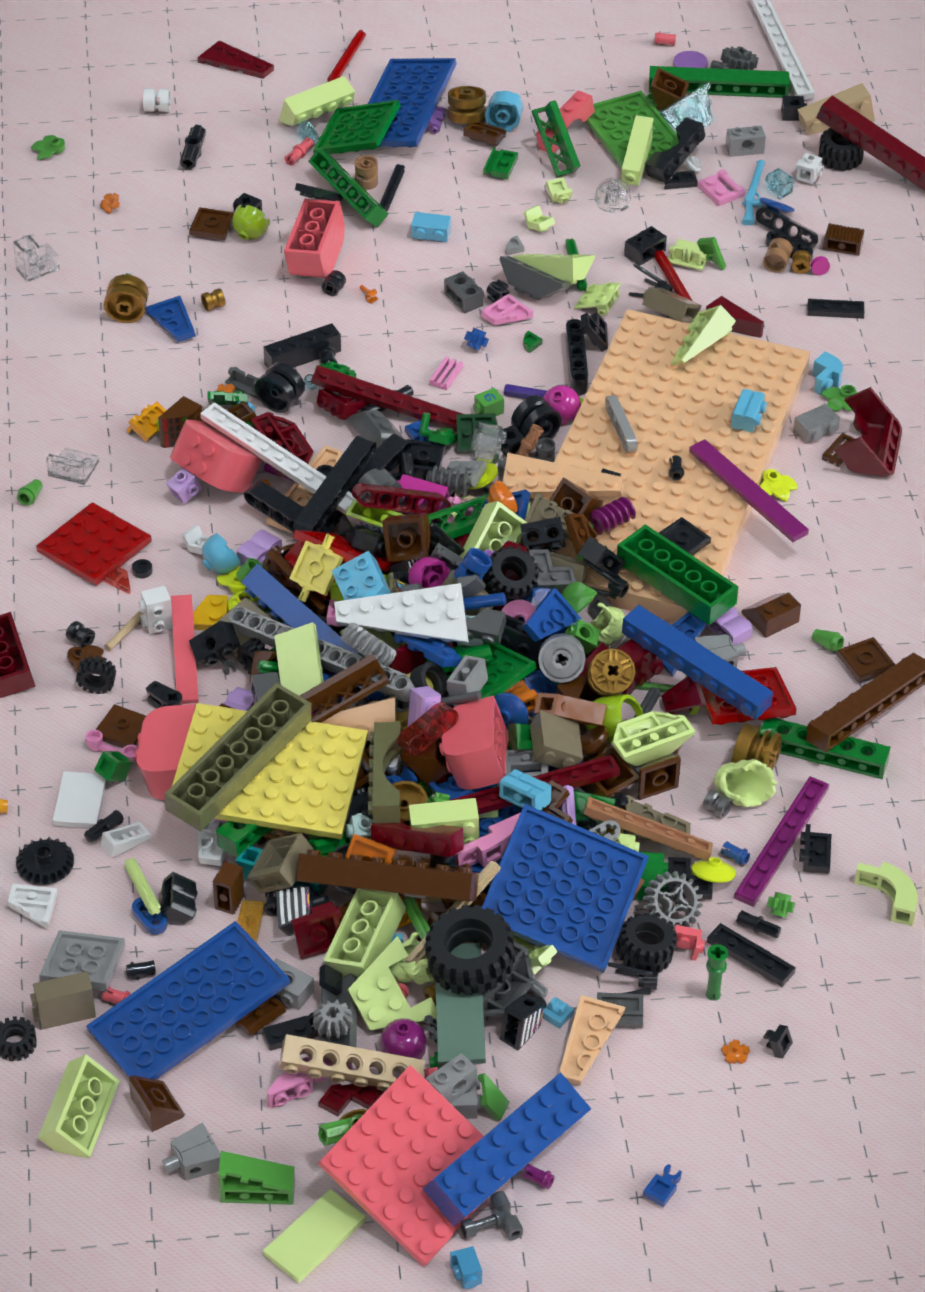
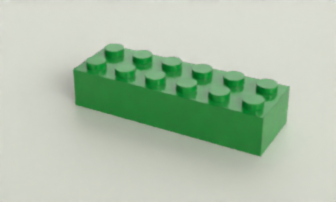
[617,524,739,625]

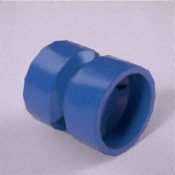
[454,548,492,580]

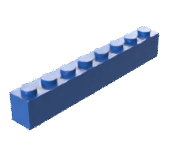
[621,605,773,720]

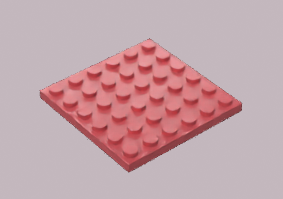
[317,1065,484,1267]

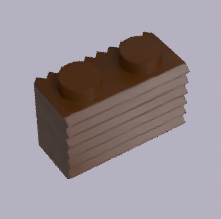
[823,223,865,256]
[212,862,245,915]

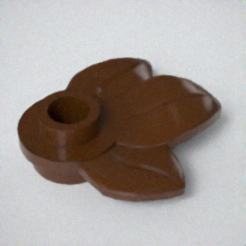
[67,645,104,673]

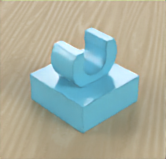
[542,997,574,1029]

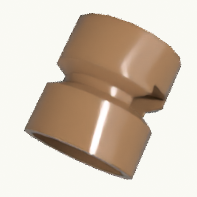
[355,155,378,190]
[763,238,793,273]

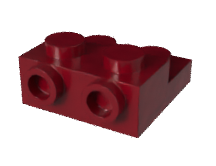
[316,388,371,420]
[291,901,342,959]

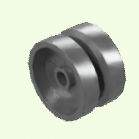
[538,633,585,683]

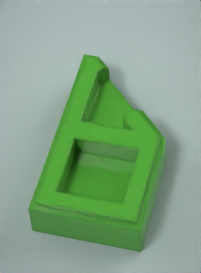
[697,237,726,270]
[478,1073,510,1121]

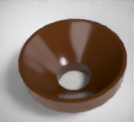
[580,725,609,758]

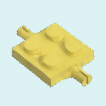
[289,534,344,602]

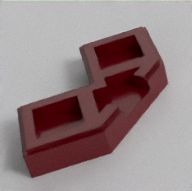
[318,1083,384,1117]

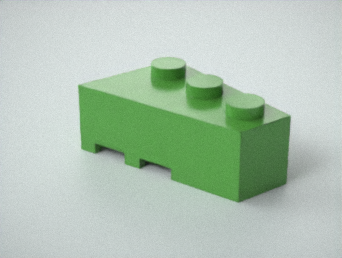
[219,1151,295,1205]

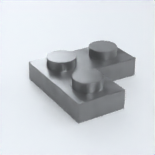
[528,549,576,589]

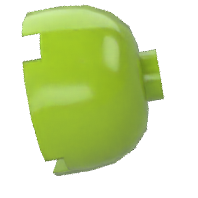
[232,205,270,240]

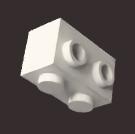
[139,586,173,635]

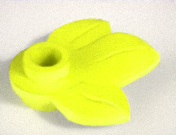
[760,469,798,502]
[217,566,247,593]

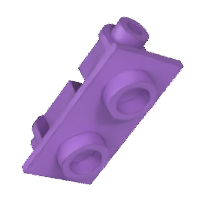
[424,106,446,134]

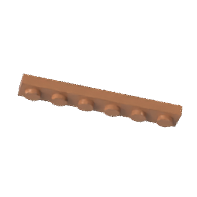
[584,797,713,861]

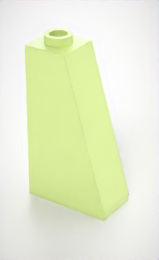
[621,115,654,186]

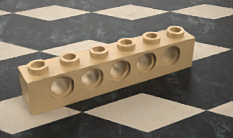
[278,1034,425,1091]

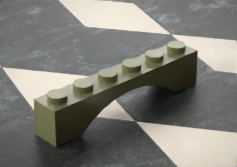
[368,722,401,823]

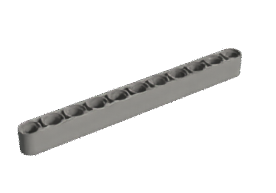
[229,607,415,702]

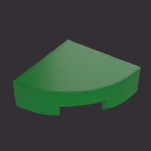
[523,330,543,353]

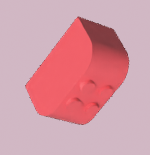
[284,199,345,278]
[170,420,262,493]
[439,696,507,790]
[135,704,196,800]

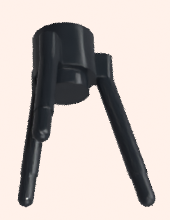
[629,263,673,298]
[584,559,629,600]
[607,962,658,995]

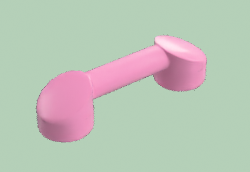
[85,730,138,762]

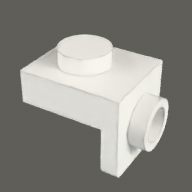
[182,525,210,555]

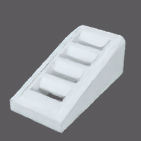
[101,822,152,858]

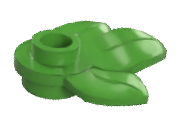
[31,135,65,160]
[821,385,857,412]

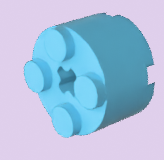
[485,91,523,132]

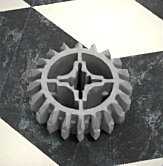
[341,623,397,667]
[642,871,703,930]

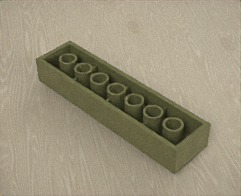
[164,682,311,832]

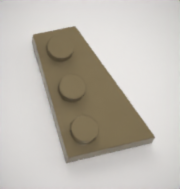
[524,492,575,539]
[623,795,691,840]

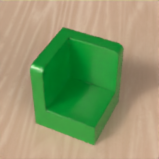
[508,723,533,750]

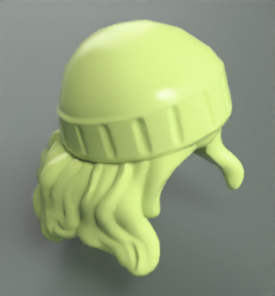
[588,603,625,650]
[714,759,777,807]
[389,932,435,984]

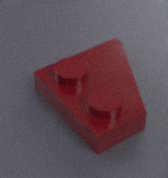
[661,676,707,714]

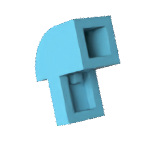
[813,351,843,395]

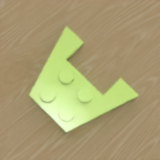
[347,936,437,1031]

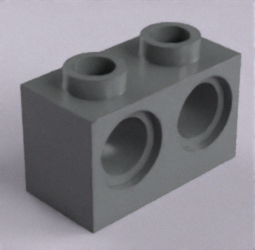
[444,271,484,314]

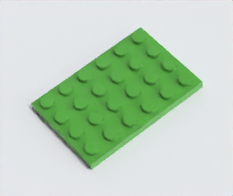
[585,91,679,169]

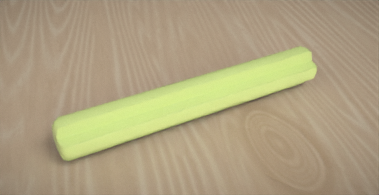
[125,858,161,915]

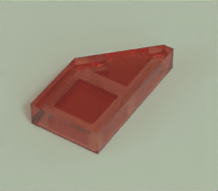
[103,566,131,594]

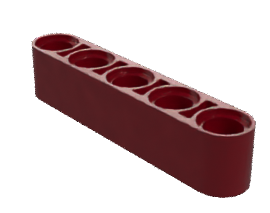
[352,483,451,514]

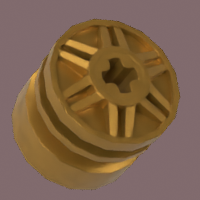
[586,648,635,696]
[732,723,782,770]

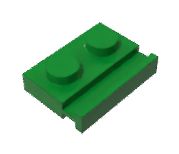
[483,148,518,179]

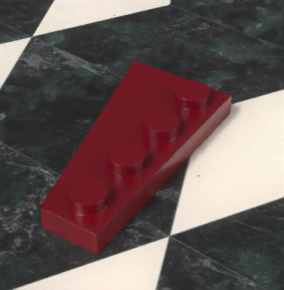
[198,40,274,79]

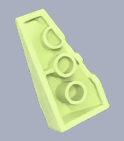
[513,254,595,284]
[671,305,735,366]

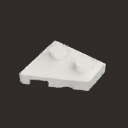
[8,884,57,928]

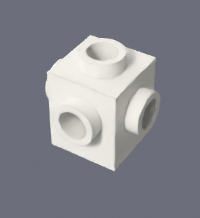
[796,153,824,184]

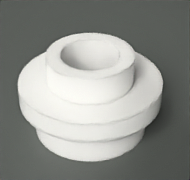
[685,156,702,172]

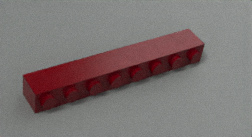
[816,95,925,191]

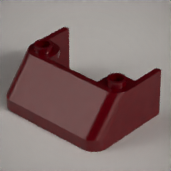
[834,387,902,477]

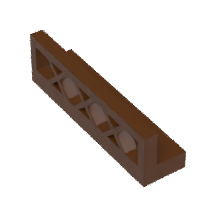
[262,550,328,617]
[300,654,390,723]

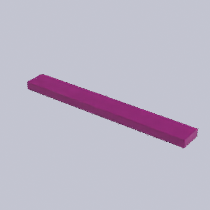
[689,439,809,543]
[734,776,829,907]

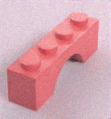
[536,90,595,153]

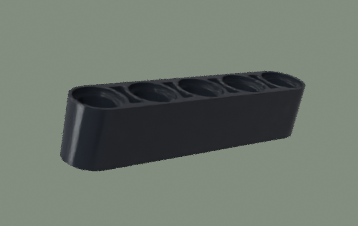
[565,319,588,396]
[243,481,329,533]

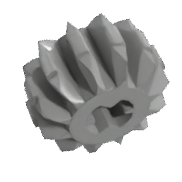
[313,999,352,1040]

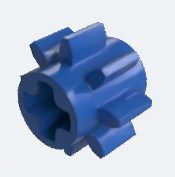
[464,327,489,350]

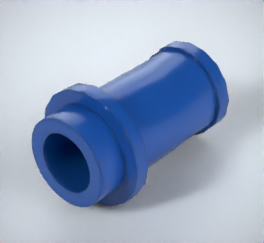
[721,841,750,865]

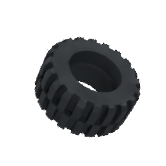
[425,905,515,995]

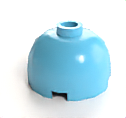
[202,533,241,574]

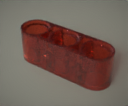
[397,702,458,755]

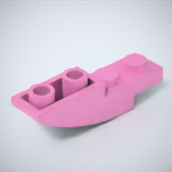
[454,813,521,867]
[267,1056,352,1109]

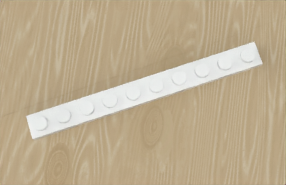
[750,0,815,100]
[200,403,354,514]

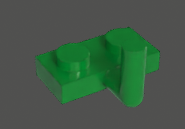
[419,412,457,445]

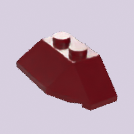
[251,412,314,478]

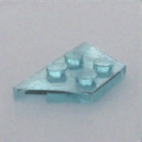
[659,83,713,129]

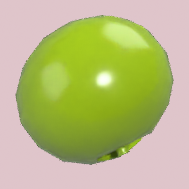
[585,694,643,745]

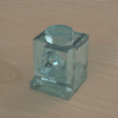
[765,168,794,200]

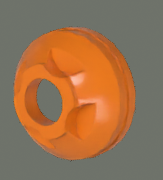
[488,481,518,513]

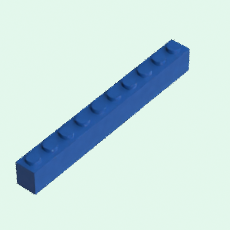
[241,563,386,701]

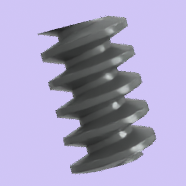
[426,466,469,497]

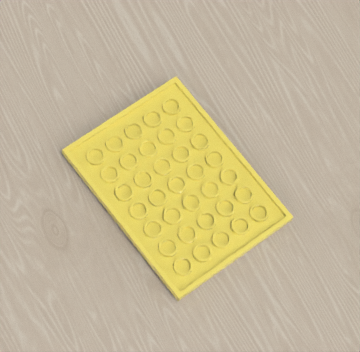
[172,703,368,839]

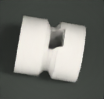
[143,88,171,112]

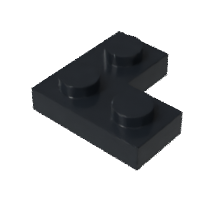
[580,312,608,352]
[667,857,713,900]

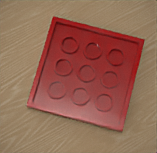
[36,502,152,586]
[293,530,397,573]
[701,667,797,725]

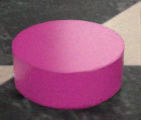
[810,256,830,275]

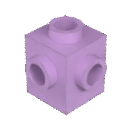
[166,468,202,504]

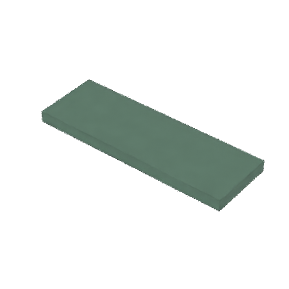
[436,942,486,1067]

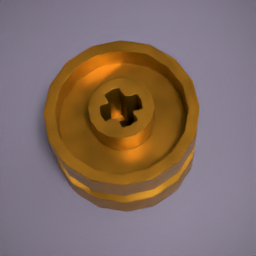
[448,86,486,124]
[104,274,149,323]
[392,781,428,826]

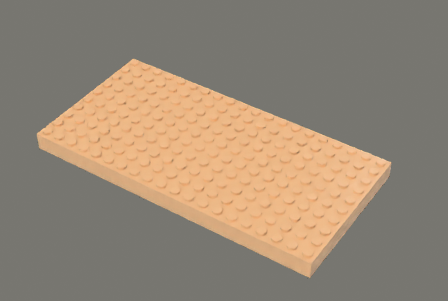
[519,309,811,622]

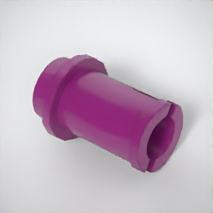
[522,1163,555,1189]

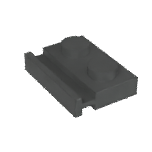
[597,992,644,1028]

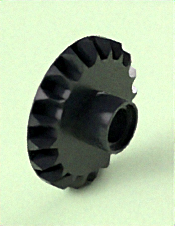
[16,837,74,885]

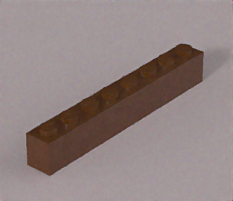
[806,652,925,752]
[296,849,479,901]

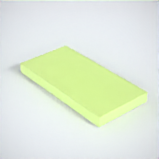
[274,622,324,696]
[263,1189,366,1283]

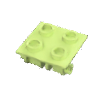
[668,239,707,271]
[574,282,621,316]

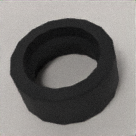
[410,662,449,698]

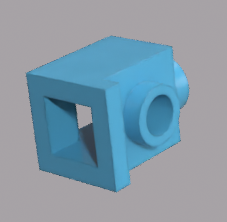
[450,1246,482,1289]

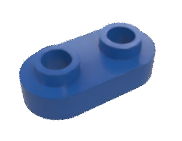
[132,897,168,934]

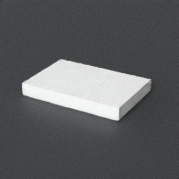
[53,771,107,828]

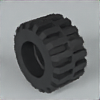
[818,128,864,171]
[482,546,539,604]
[616,913,677,973]

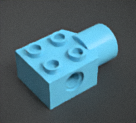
[331,551,391,600]

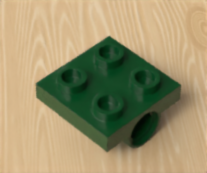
[456,413,497,453]

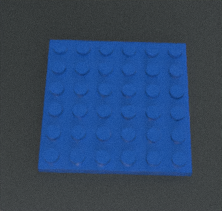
[482,804,649,973]

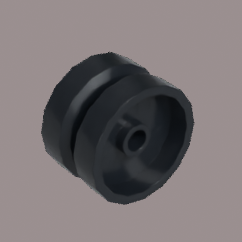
[255,362,305,413]
[511,395,562,440]

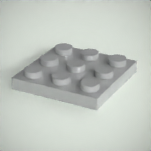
[39,930,125,990]

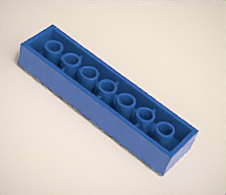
[422,1072,591,1227]

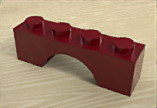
[371,819,464,857]

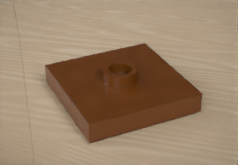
[189,207,234,240]
[837,637,895,682]
[96,704,146,748]

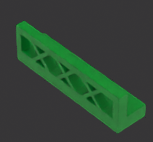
[531,100,581,177]
[428,493,489,539]

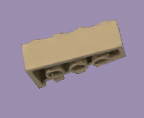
[797,83,875,135]

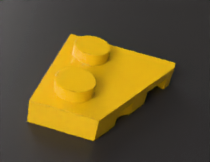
[193,595,228,630]

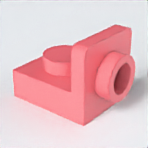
[674,925,705,961]

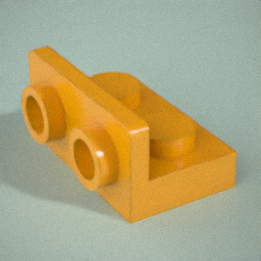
[126,401,166,442]

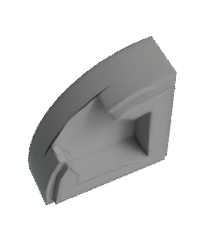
[506,236,524,256]

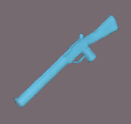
[742,160,765,225]

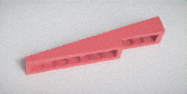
[171,594,199,704]

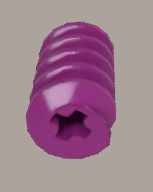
[590,497,636,535]

